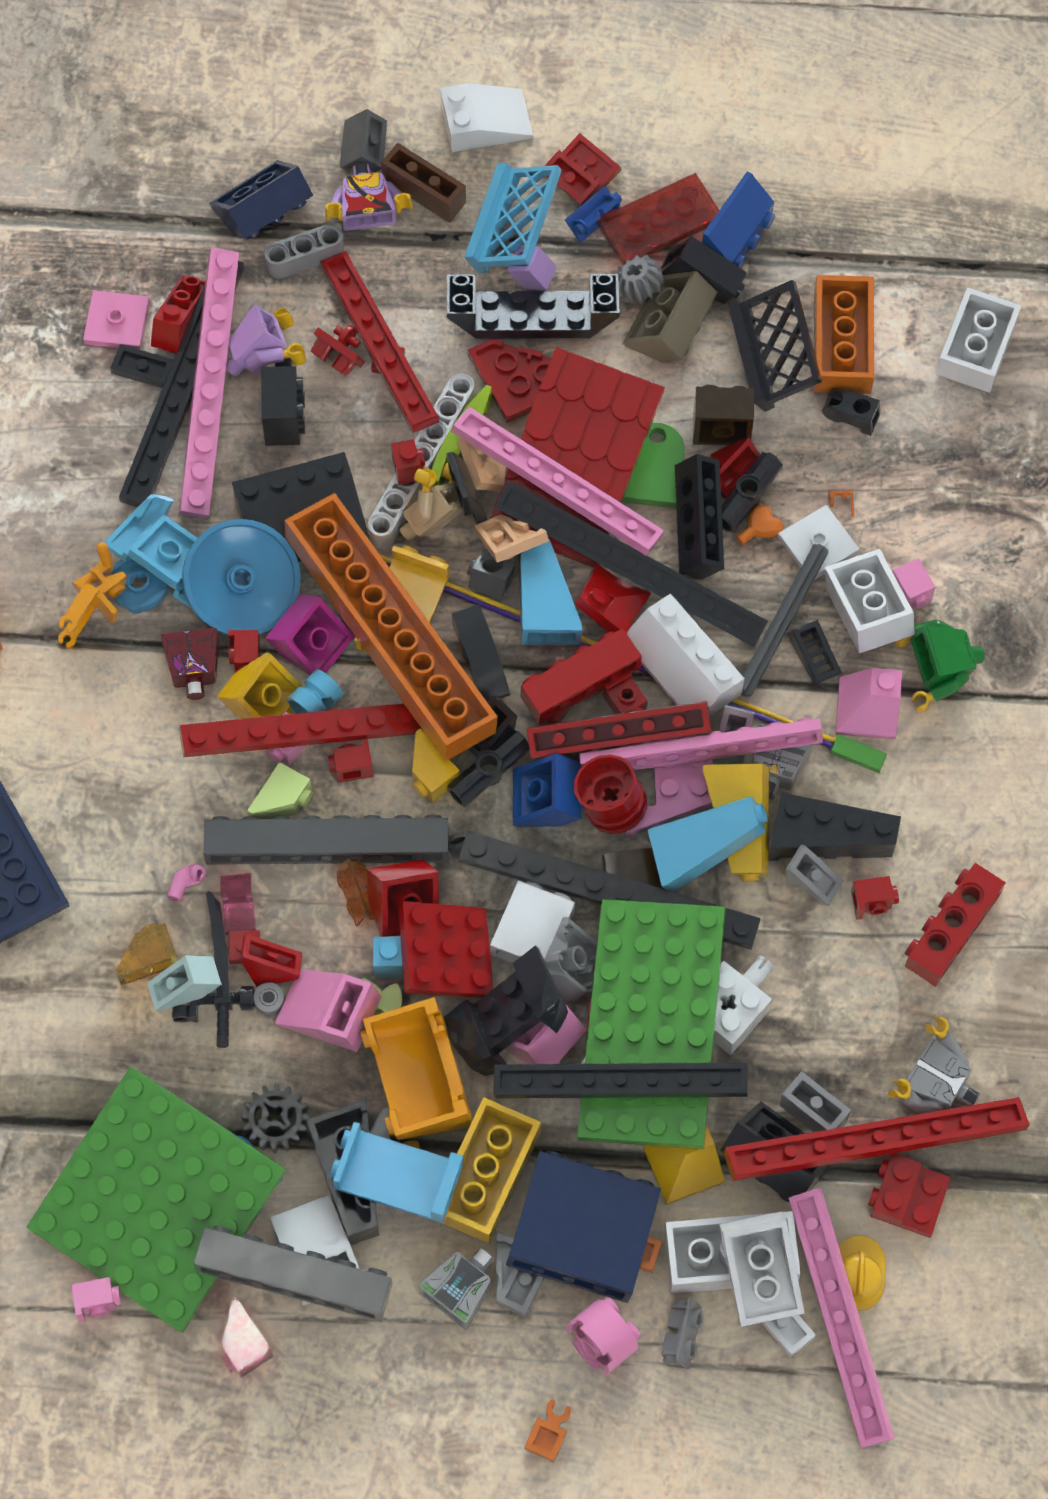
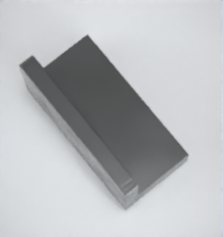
[340,109,387,172]

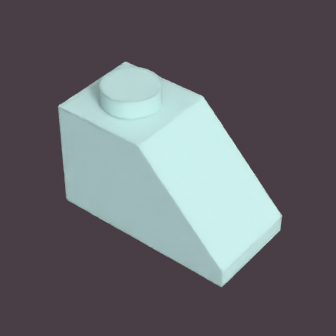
[147,955,222,1011]

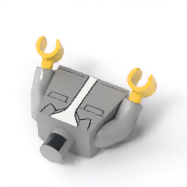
[888,1016,980,1114]

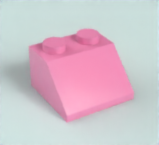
[505,1005,587,1064]

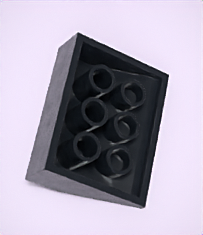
[232,452,370,562]

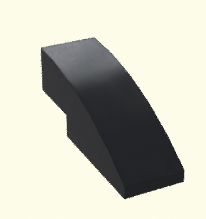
[452,604,510,703]

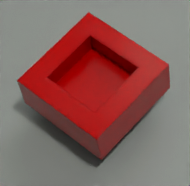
[229,930,261,964]

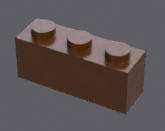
[381,143,466,223]

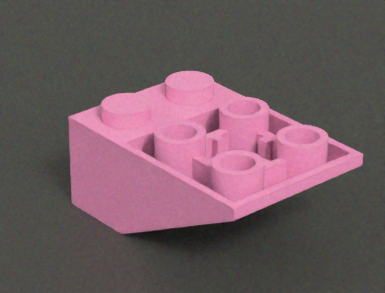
[274,969,382,1052]

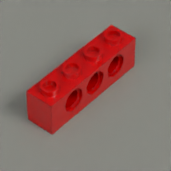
[905,863,1006,987]

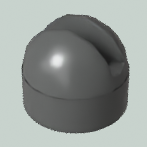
[448,832,466,859]

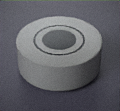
[253,983,285,1015]

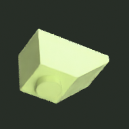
[247,762,313,819]

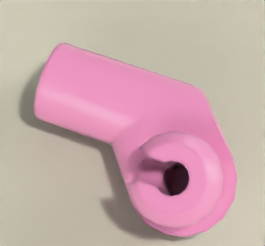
[167,864,206,902]

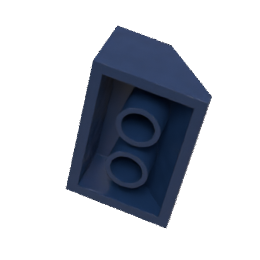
[209,160,313,239]

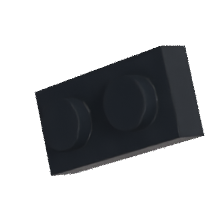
[110,344,174,388]

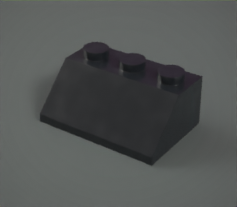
[720,1101,831,1203]

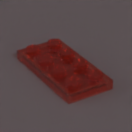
[597,173,719,266]

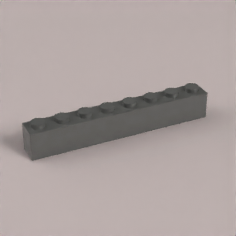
[203,814,449,865]

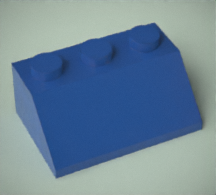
[702,171,775,268]

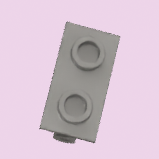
[661,1298,703,1369]

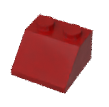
[367,859,439,937]

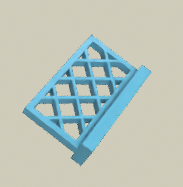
[464,163,562,273]

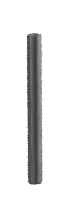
[741,544,829,697]

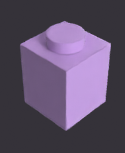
[507,247,557,290]

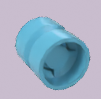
[287,669,344,714]

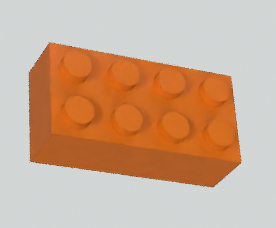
[814,275,874,394]

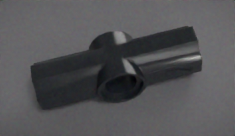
[722,451,783,533]
[447,729,530,807]

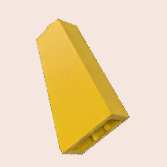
[703,764,769,882]

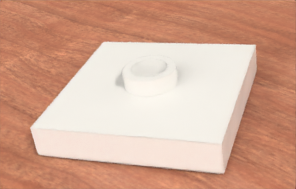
[778,505,860,580]

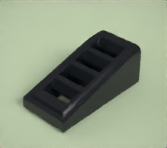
[787,619,842,685]

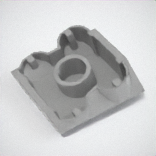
[544,917,598,1004]

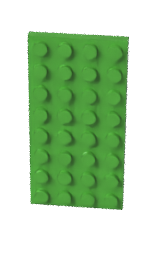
[577,899,726,1149]

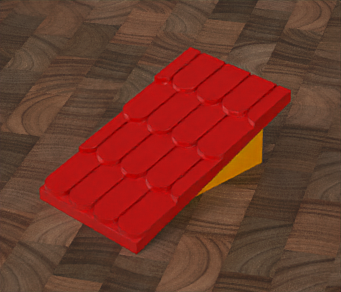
[490,347,665,568]

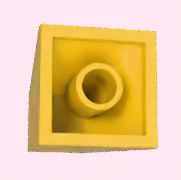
[217,652,303,719]
[643,1125,725,1205]

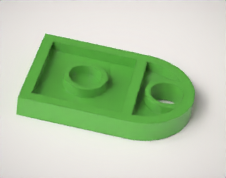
[622,423,685,508]

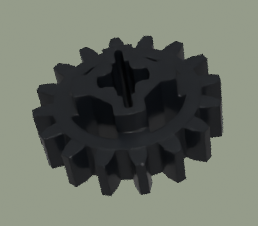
[241,1083,310,1153]

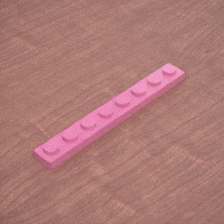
[451,407,664,556]
[579,718,823,770]
[789,1188,895,1448]

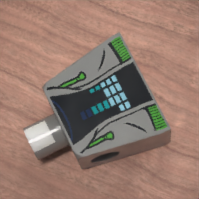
[418,1248,494,1330]

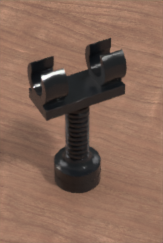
[172,986,255,1023]

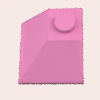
[836,668,902,739]

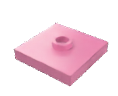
[83,290,150,350]

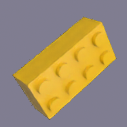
[439,1097,541,1244]

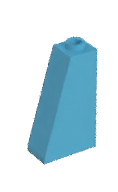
[519,539,582,645]
[648,796,768,892]

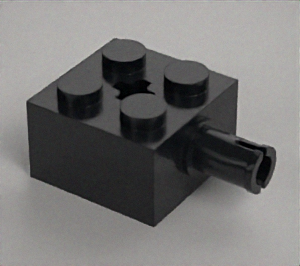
[261,358,305,446]

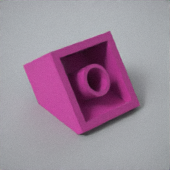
[265,594,355,675]

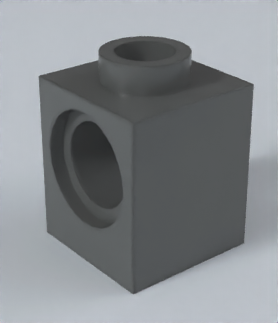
[467,549,516,600]

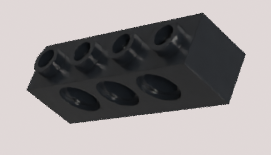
[675,454,724,580]

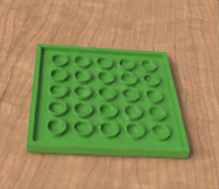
[26,1066,287,1332]

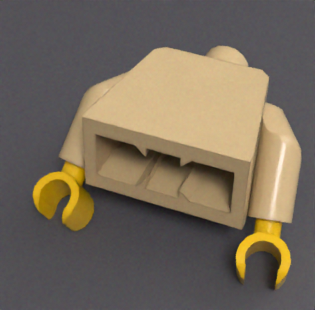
[399,463,463,541]

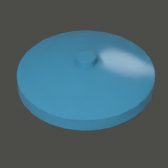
[182,519,301,636]

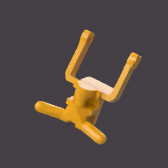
[58,542,127,649]

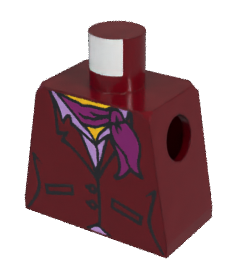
[161,628,220,700]

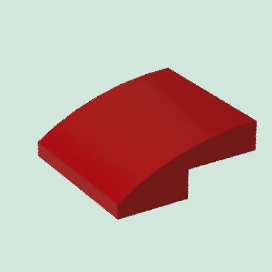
[545,133,622,205]

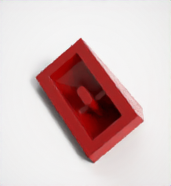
[710,437,760,498]
[240,934,302,987]

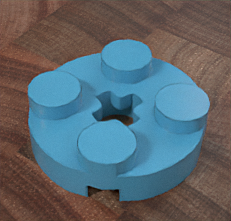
[111,558,169,614]

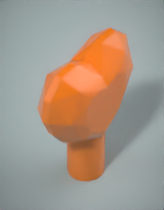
[736,504,783,546]

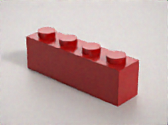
[520,628,642,725]

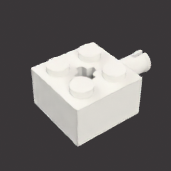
[714,955,774,1055]

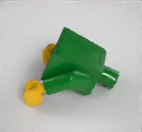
[895,619,985,713]

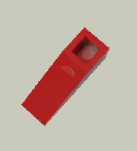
[151,275,206,354]

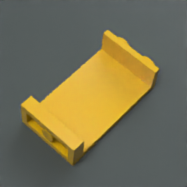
[354,545,450,653]

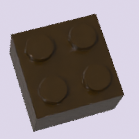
[693,385,754,446]

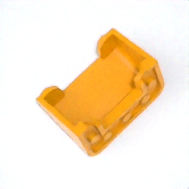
[360,997,473,1140]

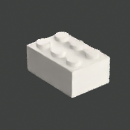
[936,287,1022,393]
[825,549,915,653]

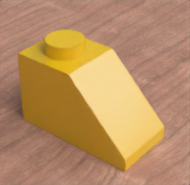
[412,728,460,803]

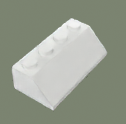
[627,594,745,716]

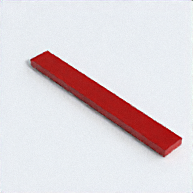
[320,251,439,433]

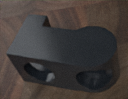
[822,388,880,436]

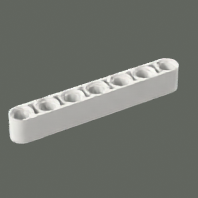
[368,373,474,549]

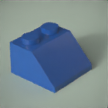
[513,753,582,827]

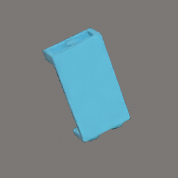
[330,1122,464,1224]

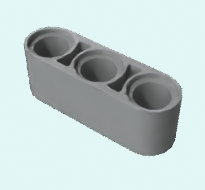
[264,224,344,279]

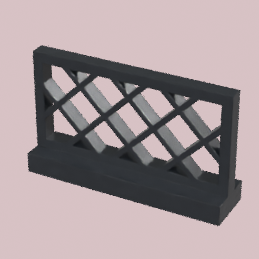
[728,280,822,412]

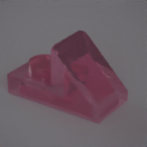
[220,873,256,935]

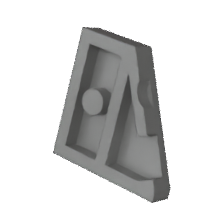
[496,1231,545,1317]

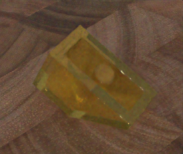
[116,923,178,986]

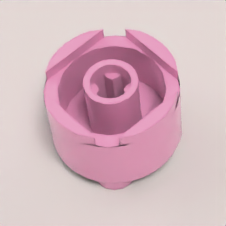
[566,1297,641,1375]

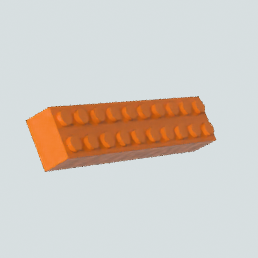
[284,493,498,762]

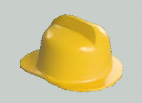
[839,1235,886,1311]

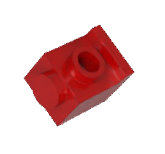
[391,439,425,485]
[228,630,260,672]
[603,671,648,714]
[328,738,373,783]
[851,876,899,920]

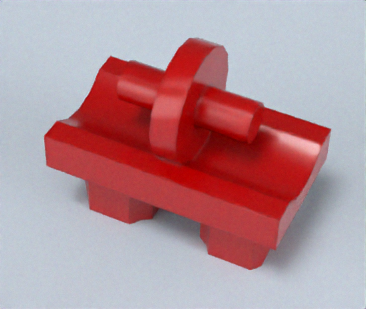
[310,325,366,377]

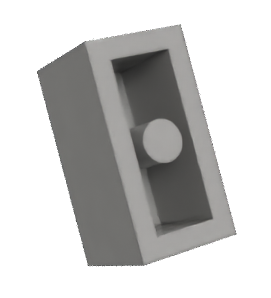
[779,1071,851,1132]

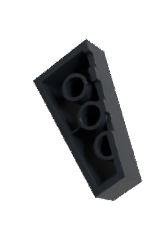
[768,792,901,861]
[306,1099,379,1245]

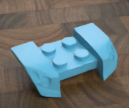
[104,494,197,609]

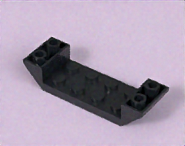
[447,273,620,339]

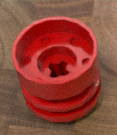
[574,754,647,834]

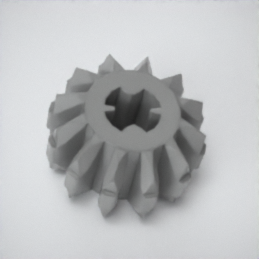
[617,255,664,303]

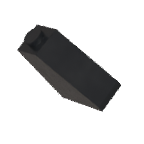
[660,236,747,304]

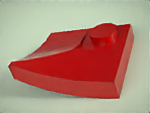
[574,564,651,634]

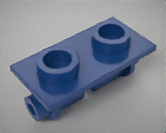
[565,186,622,243]

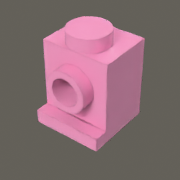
[71,1277,121,1323]

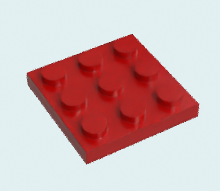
[398,901,493,998]

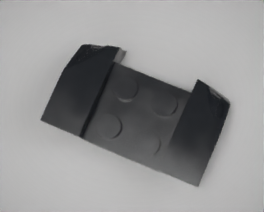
[444,945,568,1076]

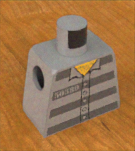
[752,723,812,800]

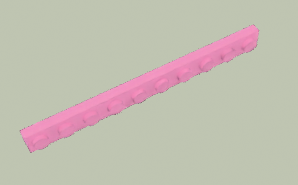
[178,247,239,520]

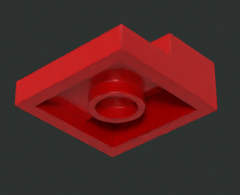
[868,1153,951,1238]

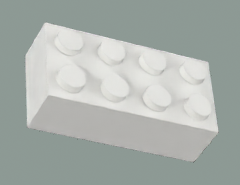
[664,1211,800,1294]

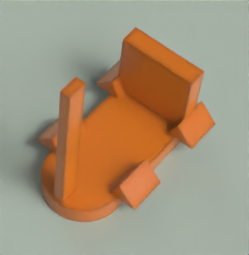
[828,490,854,517]

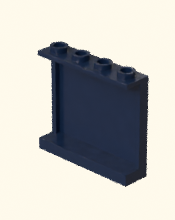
[505,1151,661,1303]

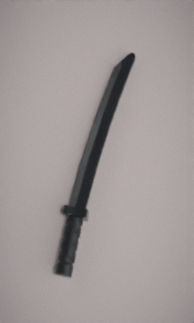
[206,891,233,1048]

